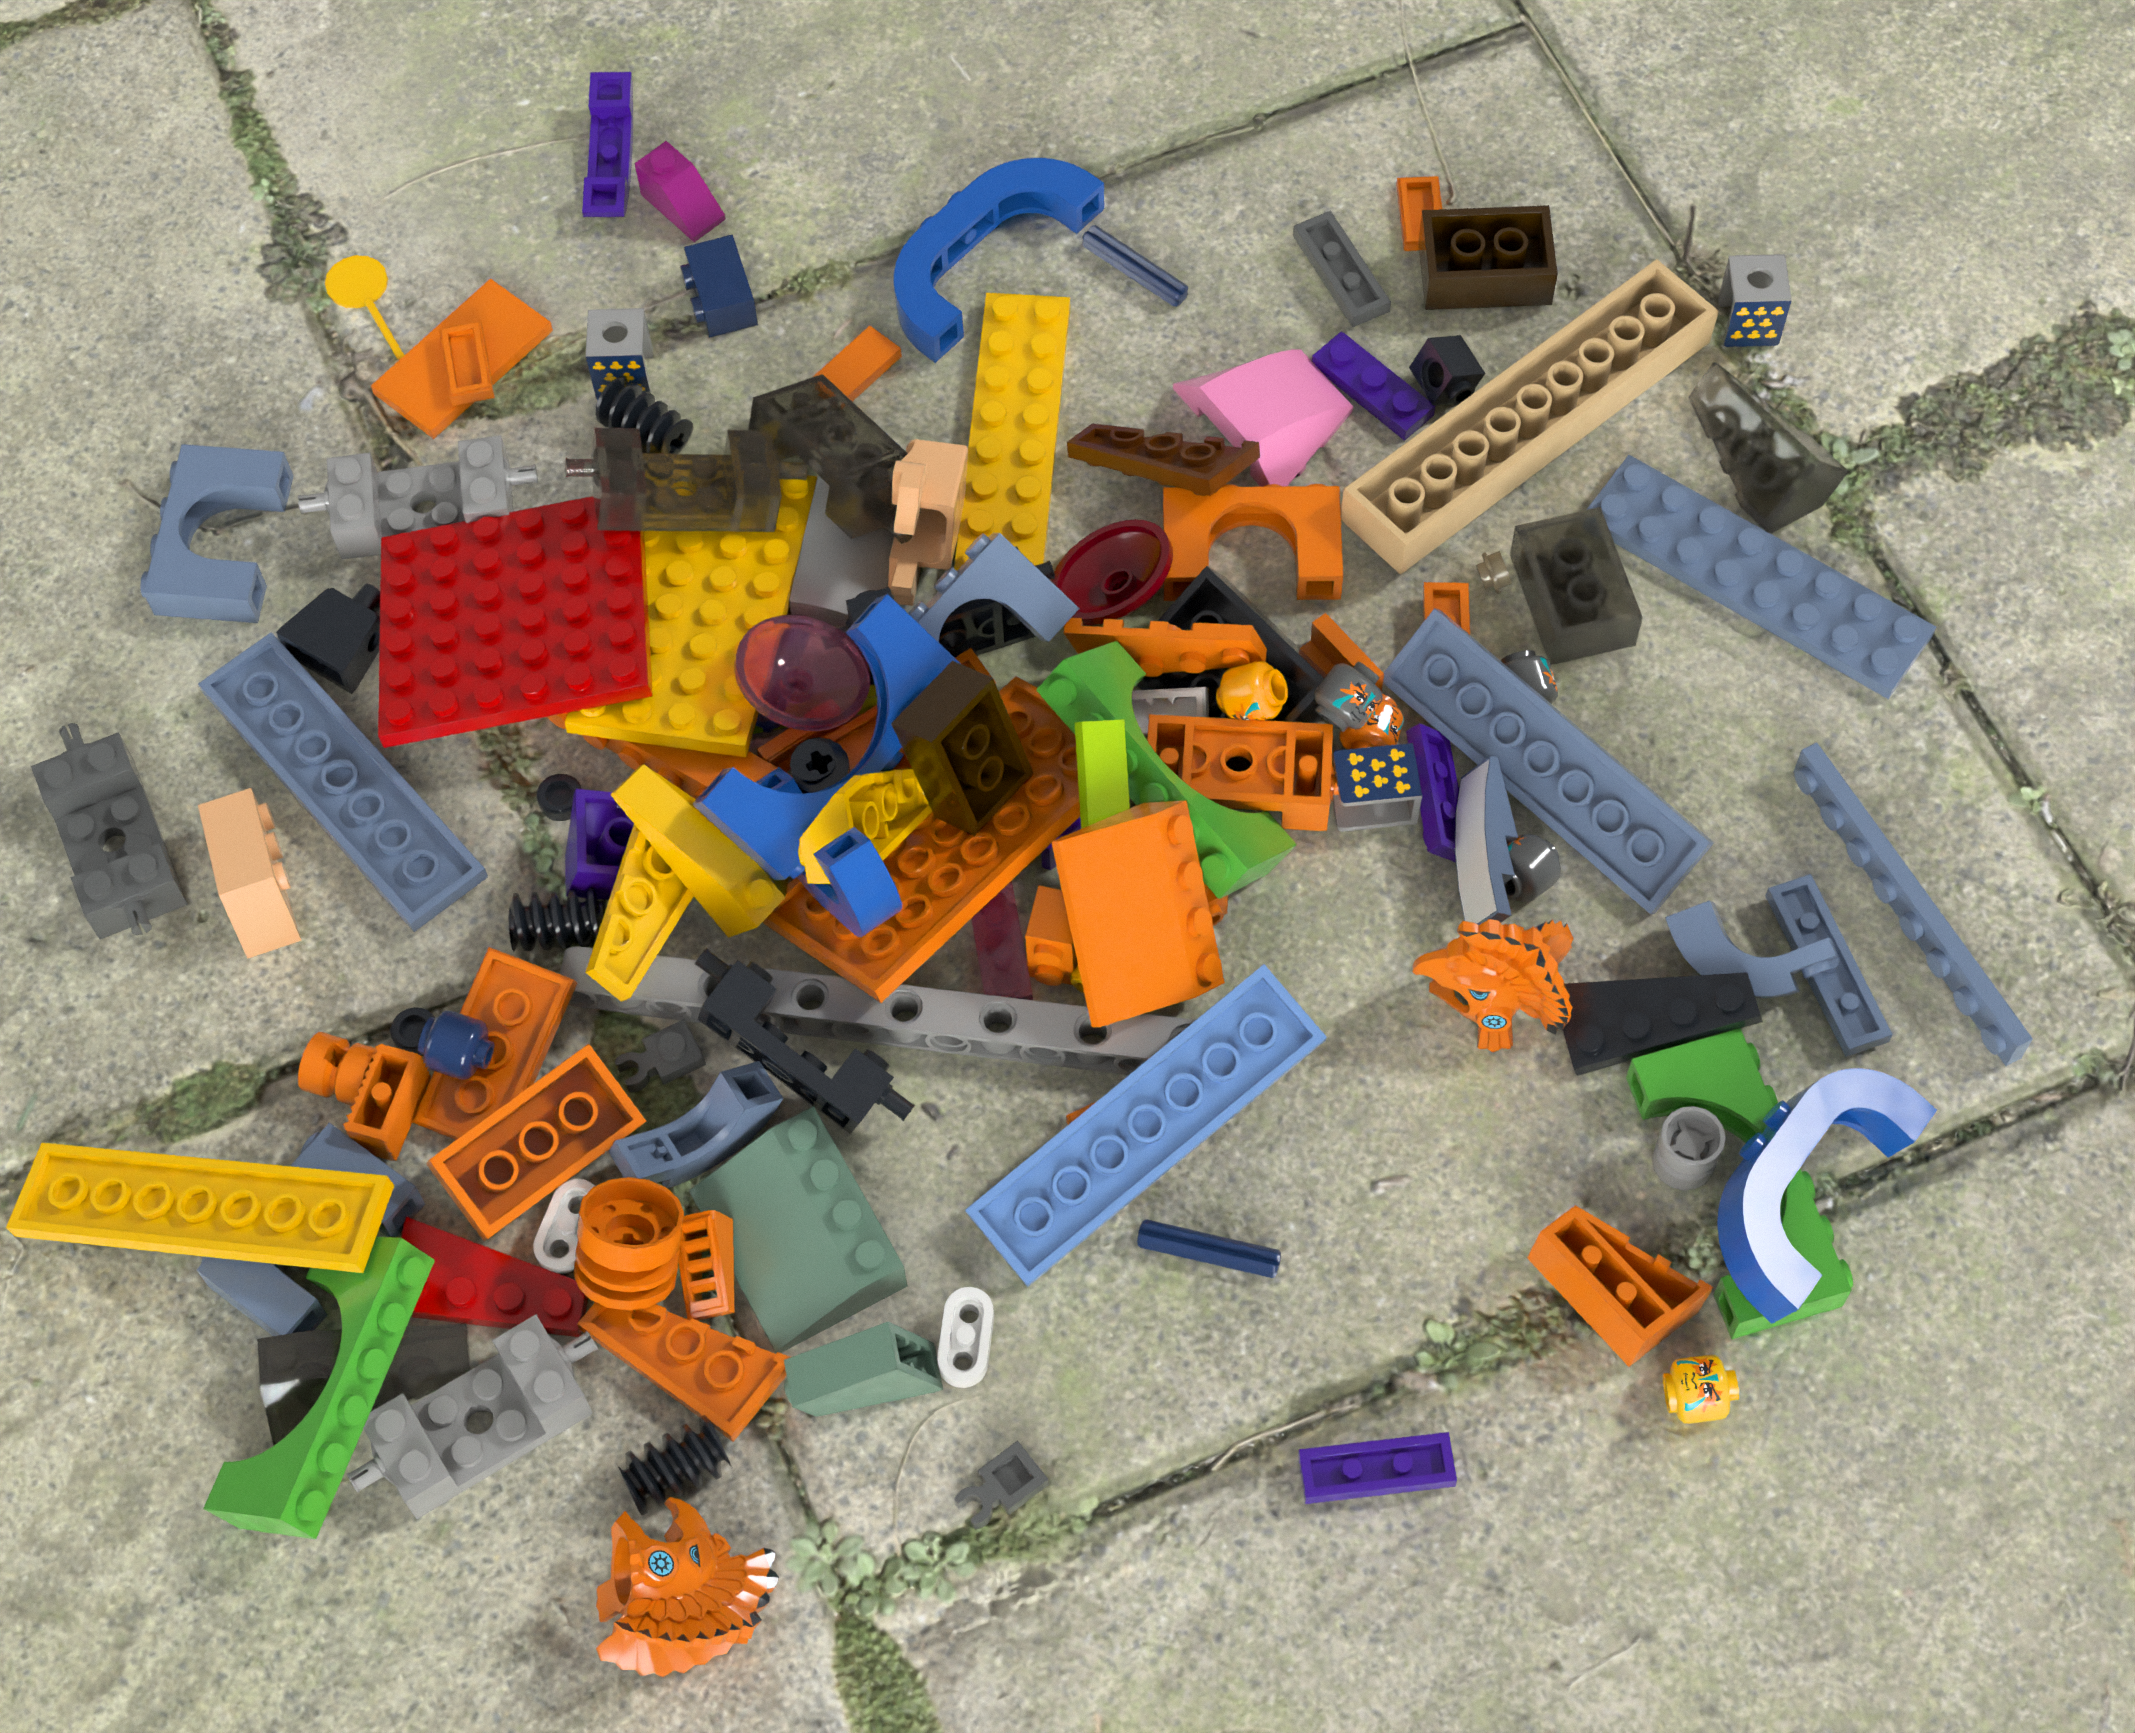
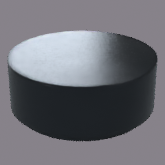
[537,774,582,821]
[390,1007,435,1056]

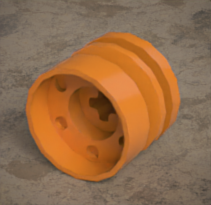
[574,1177,684,1311]

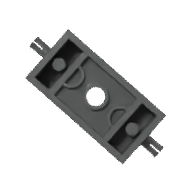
[31,723,188,940]

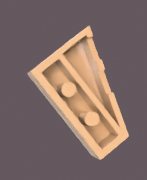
[198,788,301,959]

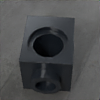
[1409,335,1486,406]

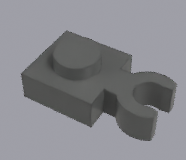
[615,1019,706,1093]
[955,1440,1049,1530]

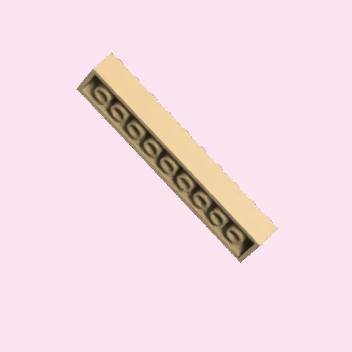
[1341,259,1719,575]

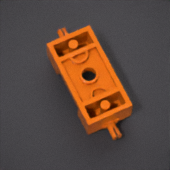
[1147,714,1339,831]

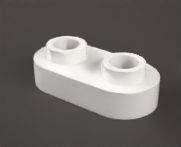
[533,1179,595,1275]
[937,1287,994,1388]

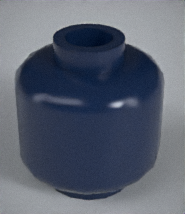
[418,1011,494,1080]

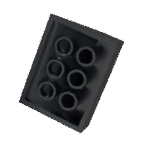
[1137,566,1327,772]

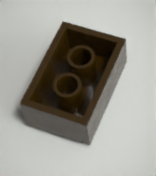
[1419,205,1558,310]
[891,660,1033,836]

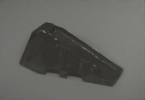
[1688,362,1849,533]
[257,1324,471,1446]

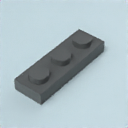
[1293,210,1391,327]

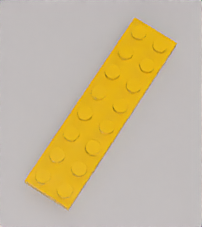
[954,292,1071,571]
[6,1143,394,1273]

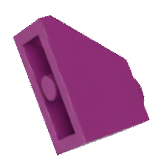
[634,141,726,243]

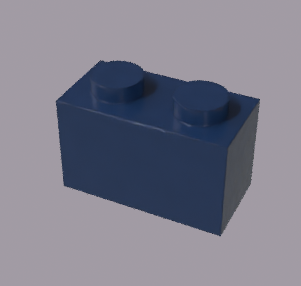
[680,234,758,338]

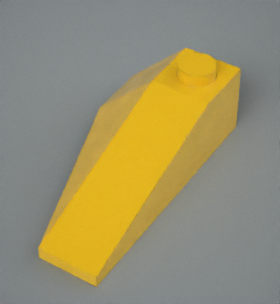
[610,764,788,938]
[798,768,932,884]

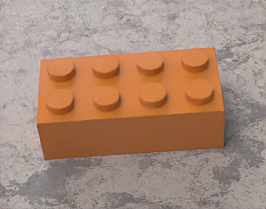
[426,1044,647,1242]

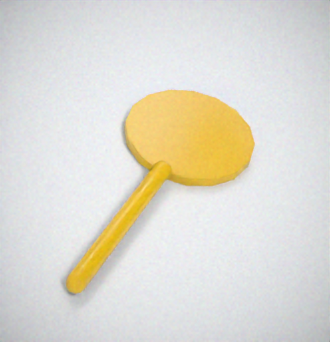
[325,255,404,360]

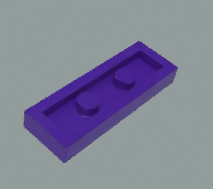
[1312,331,1435,441]
[1406,723,1459,863]
[1298,1432,1457,1504]

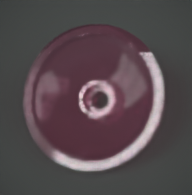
[734,615,870,731]

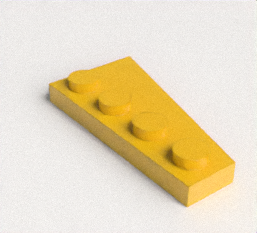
[585,824,694,1002]

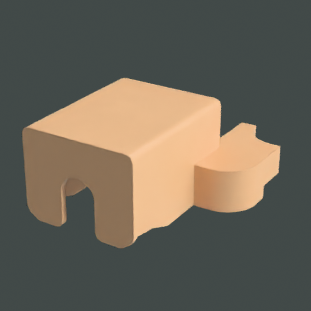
[888,439,968,606]

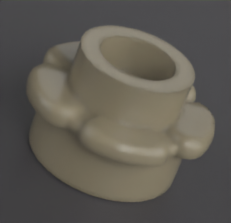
[1476,551,1512,594]

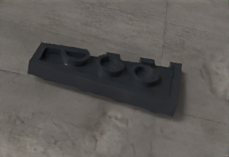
[1563,972,1763,1076]

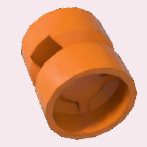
[298,1032,377,1106]

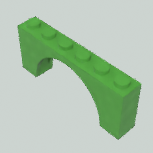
[1036,641,1297,899]
[1626,1028,1853,1340]
[203,1237,435,1539]

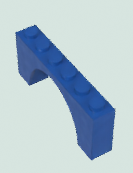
[692,594,961,880]

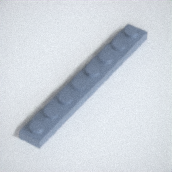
[1793,742,2033,1066]

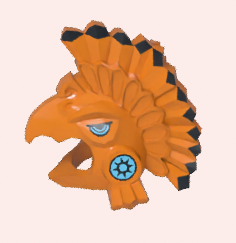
[1412,919,1574,1053]
[596,1497,779,1677]

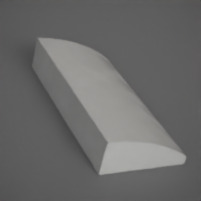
[789,454,897,626]

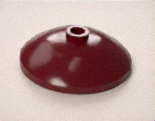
[1051,519,1173,625]

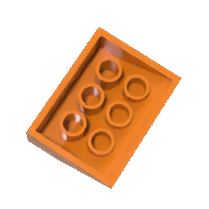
[1051,800,1225,1027]

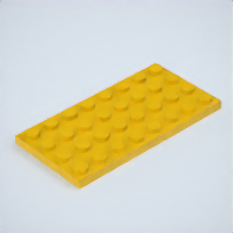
[565,457,818,757]

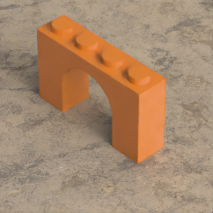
[1163,484,1343,601]

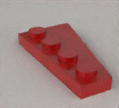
[401,1217,589,1337]

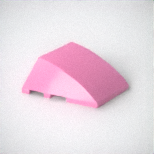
[1173,349,1353,487]

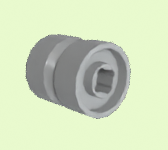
[1652,1106,1726,1191]

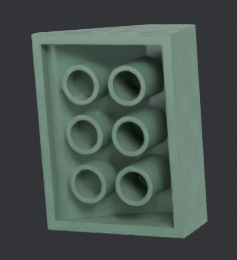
[689,1106,908,1354]

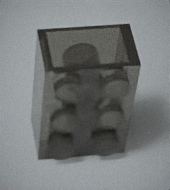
[1510,507,1643,665]

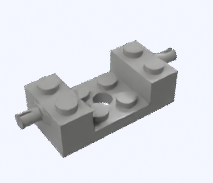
[298,435,538,560]
[347,1315,598,1519]

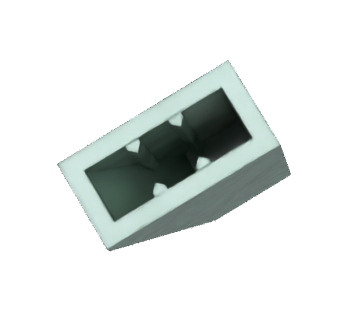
[784,1322,943,1417]

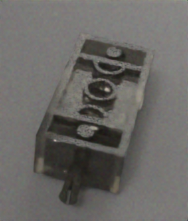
[747,374,921,544]
[565,428,807,532]

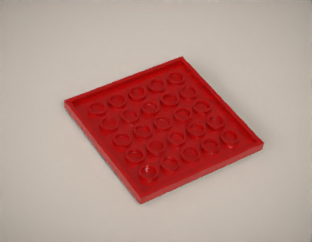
[378,487,653,748]

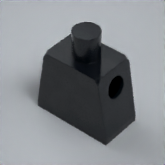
[276,583,380,694]

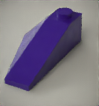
[565,789,634,900]

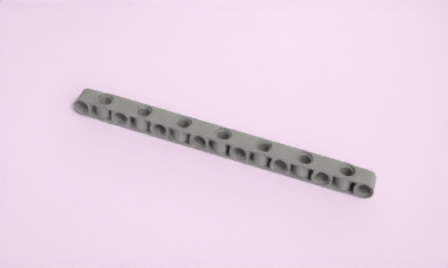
[560,947,1195,1075]

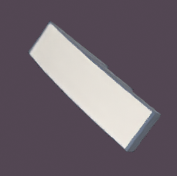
[1455,756,1518,925]

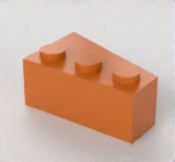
[1527,1205,1714,1367]

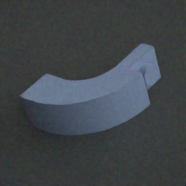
[1665,900,1839,998]
[609,1061,783,1189]

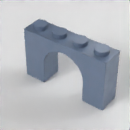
[140,444,294,623]
[908,532,1080,642]
[197,1122,425,1353]

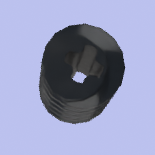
[595,376,694,461]
[790,737,850,794]
[508,888,607,952]
[618,1415,732,1515]

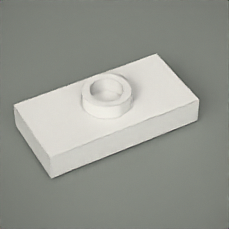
[1132,687,1209,737]

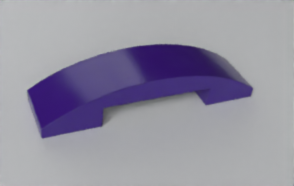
[582,72,633,217]

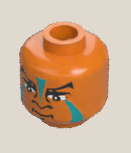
[1339,694,1404,749]

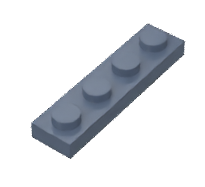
[1765,874,1893,1057]

